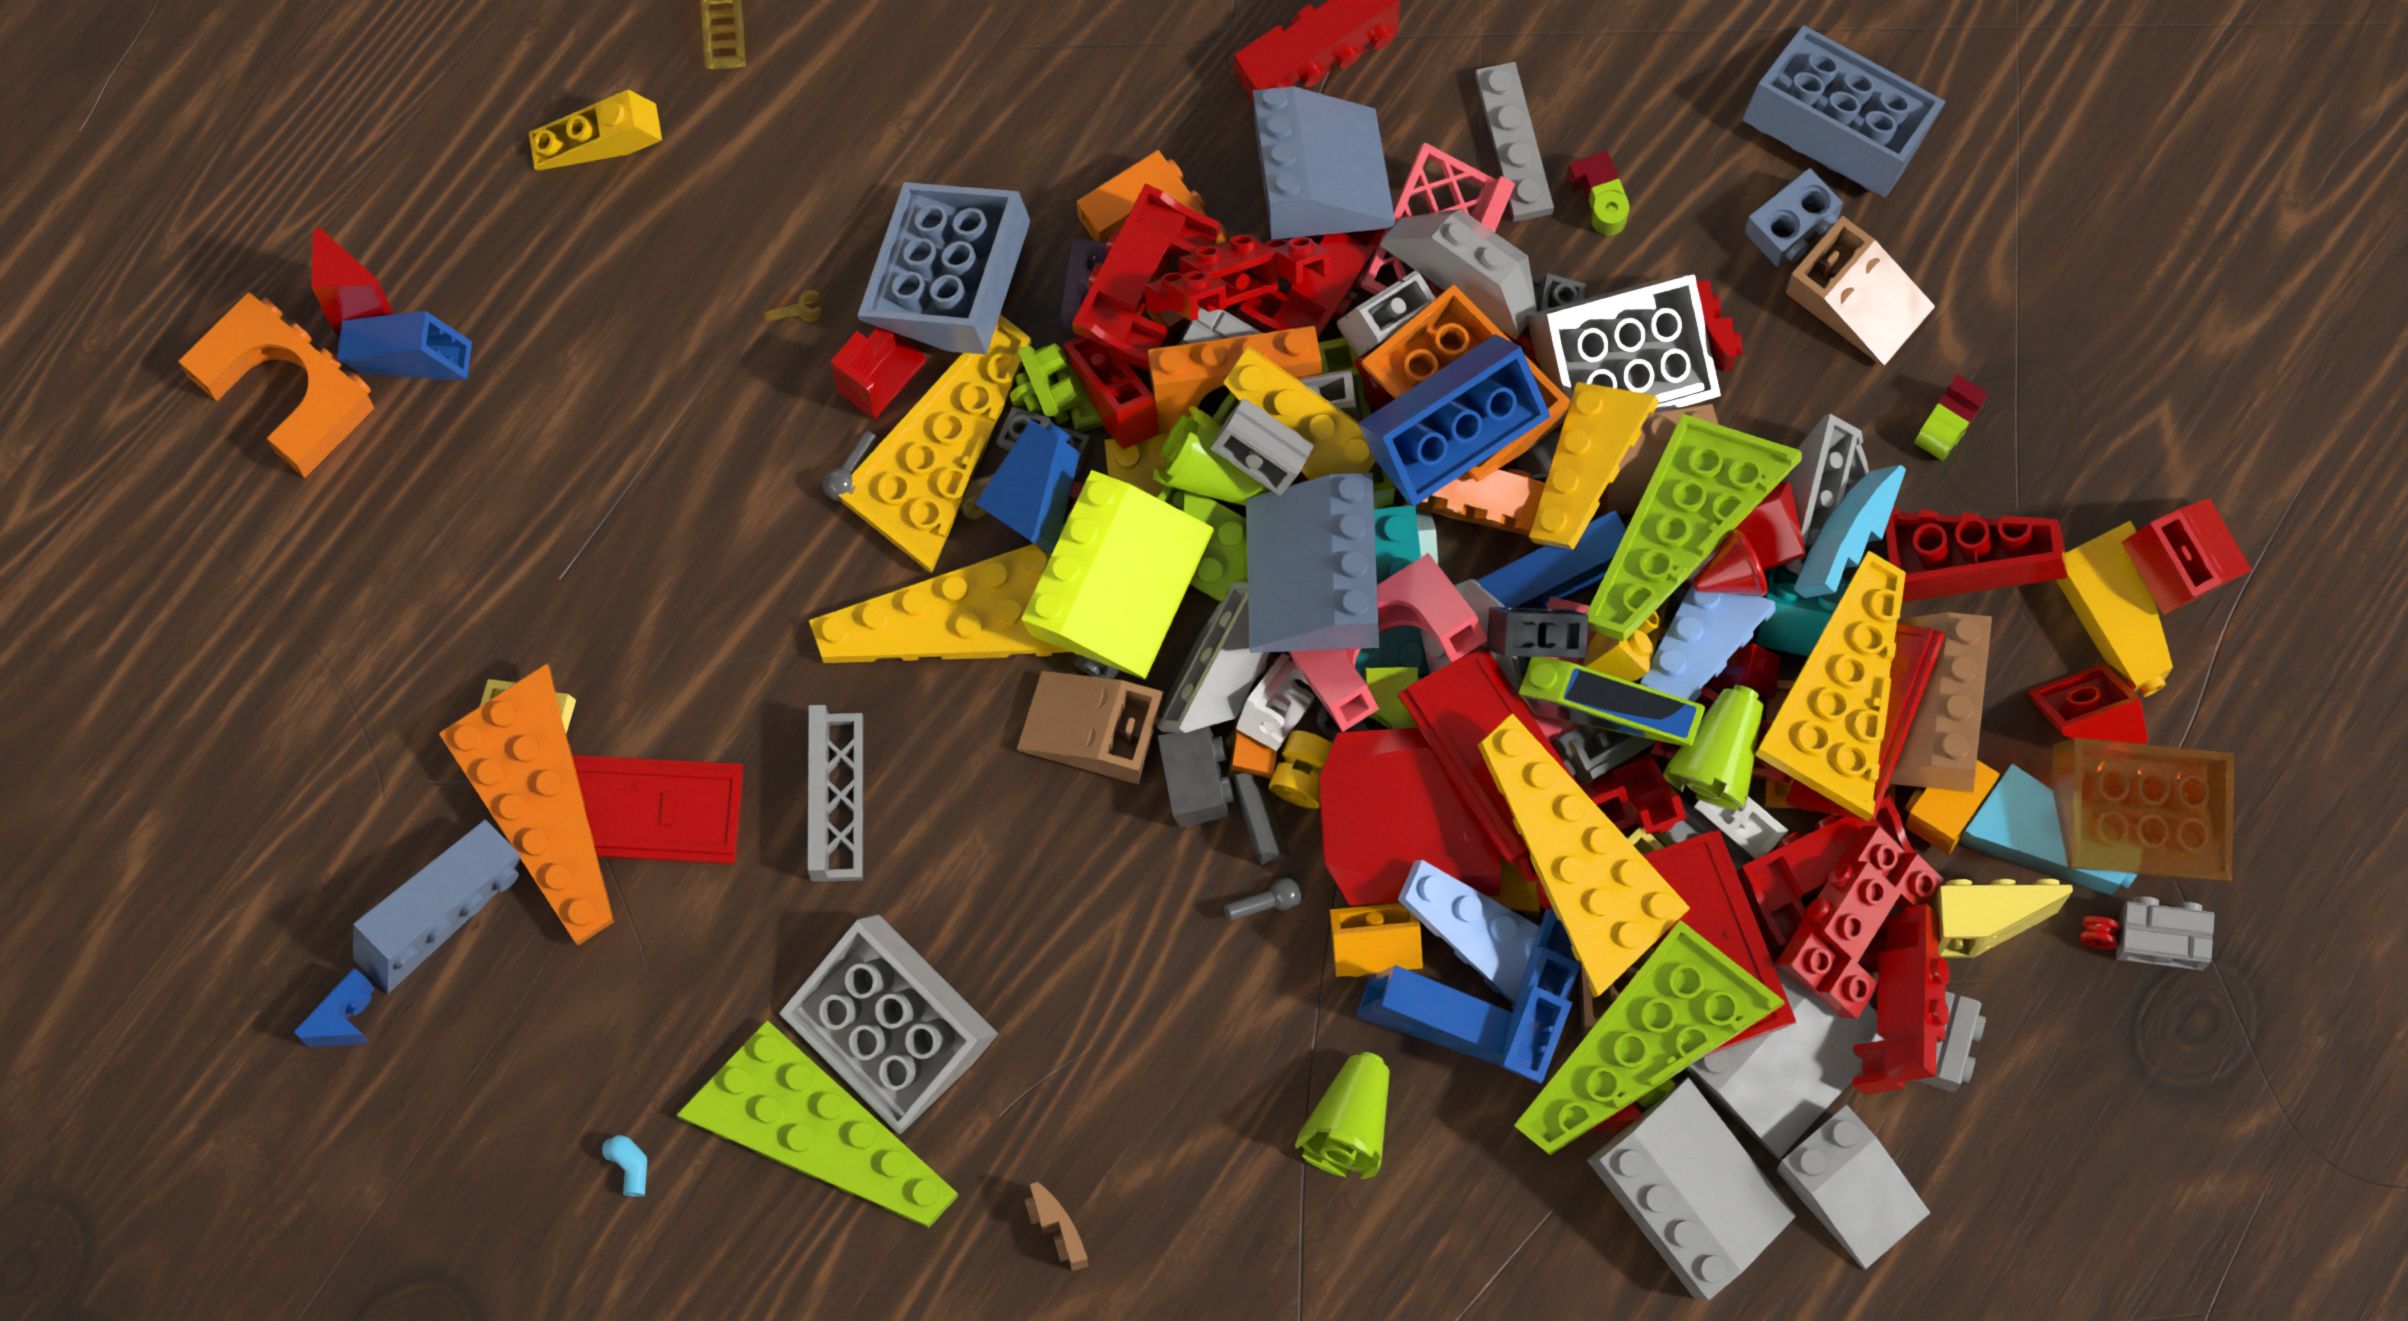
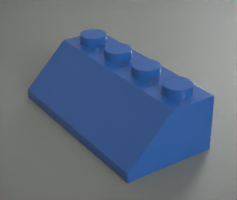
[1358,334,1551,507]

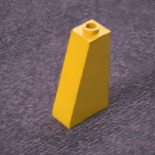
[2056,520,2173,697]

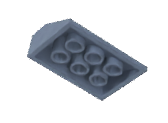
[1742,25,1946,198]
[1253,86,1395,240]
[858,182,1030,355]
[1246,473,1379,653]

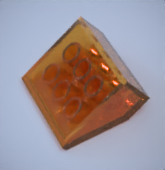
[2052,738,2234,882]

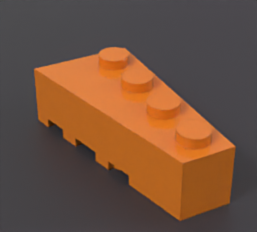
[1403,469,1546,537]

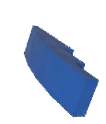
[1500,909,1581,1084]

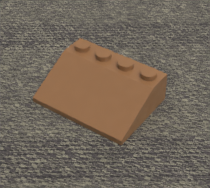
[1889,612,1992,793]

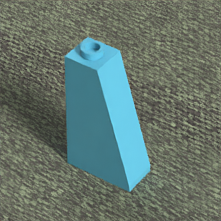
[1959,764,2143,895]

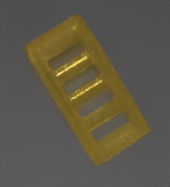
[700,0,746,69]

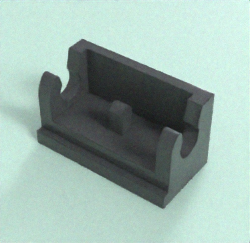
[1550,724,1656,783]

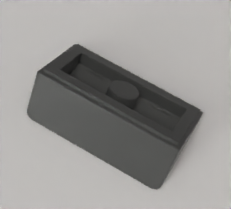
[1234,773,1290,865]

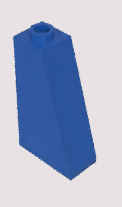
[1477,510,1626,608]
[1356,965,1513,1066]

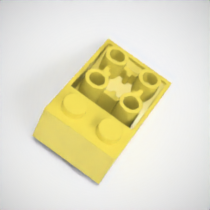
[1929,879,2073,958]

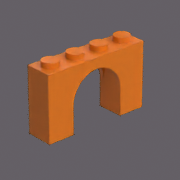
[1077,150,1230,343]
[178,292,374,478]
[1148,326,1322,434]

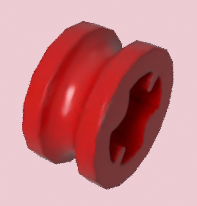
[2079,916,2122,949]

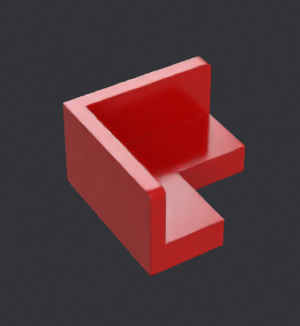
[830,327,926,420]

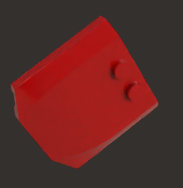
[1318,728,1501,906]

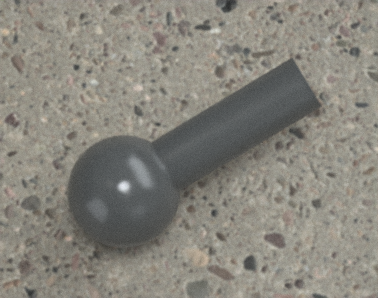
[823,431,878,501]
[1224,877,1302,921]

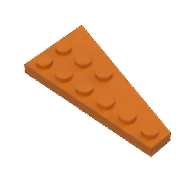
[439,663,614,945]

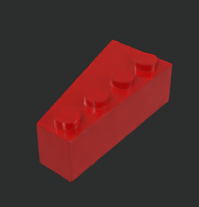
[1234,0,1400,101]
[1886,508,2068,603]

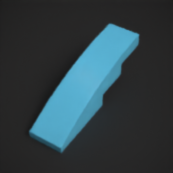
[1794,465,1906,598]

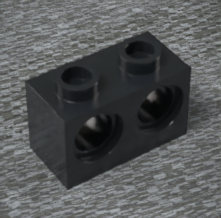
[1487,607,1589,658]

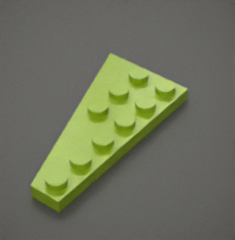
[1587,413,1802,642]
[1514,920,1786,1155]
[677,1020,958,1228]

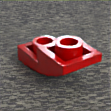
[1696,280,1742,372]

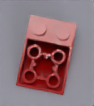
[2121,498,2252,615]

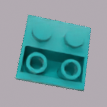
[1756,565,1850,657]

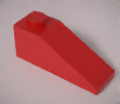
[1062,336,1160,450]

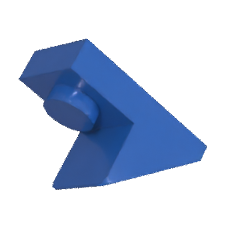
[294,968,375,1047]

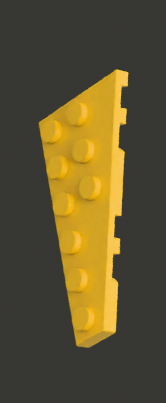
[839,314,1031,574]
[809,543,1079,663]
[1754,551,1906,821]
[1478,713,1690,998]

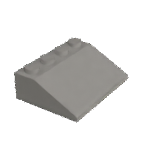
[1527,274,1721,422]
[779,914,998,1134]
[1681,965,1884,1160]
[1587,1077,1796,1301]

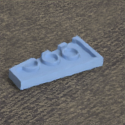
[1639,576,1776,702]
[1398,860,1540,1010]

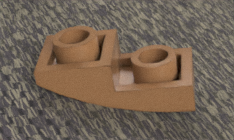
[1025,1182,1089,1271]

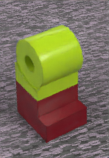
[1566,151,1630,236]
[1914,373,1988,461]

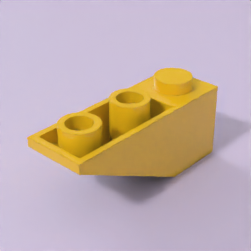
[529,90,662,171]
[1583,596,1670,682]

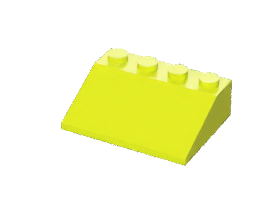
[1021,470,1214,680]

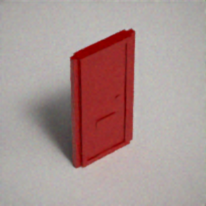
[1785,624,1945,821]
[1398,646,1580,864]
[572,755,744,865]
[1642,829,1796,1056]

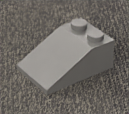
[1776,1105,1930,1271]

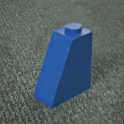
[337,311,472,381]
[975,420,1080,555]

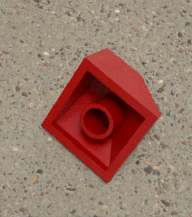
[2027,663,2148,756]

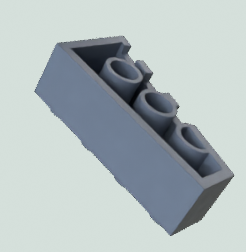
[353,819,520,994]

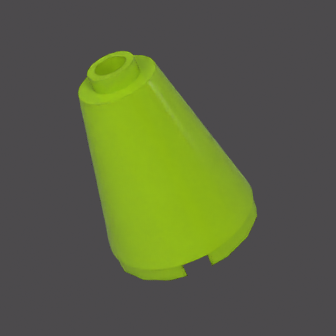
[1154,406,1272,506]
[1663,685,1764,811]
[1295,1052,1390,1179]

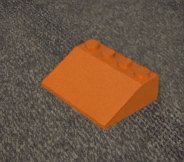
[1361,284,1570,482]

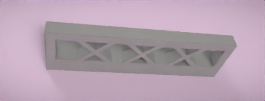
[808,705,863,882]

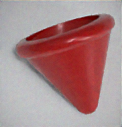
[1693,529,1767,597]

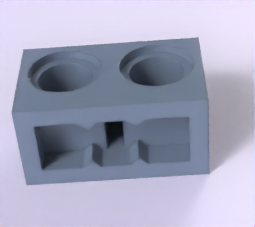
[1744,168,1843,267]

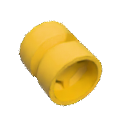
[1268,730,1333,809]

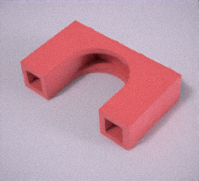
[1288,553,1488,732]

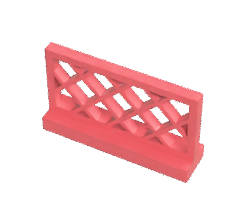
[1360,142,1515,299]

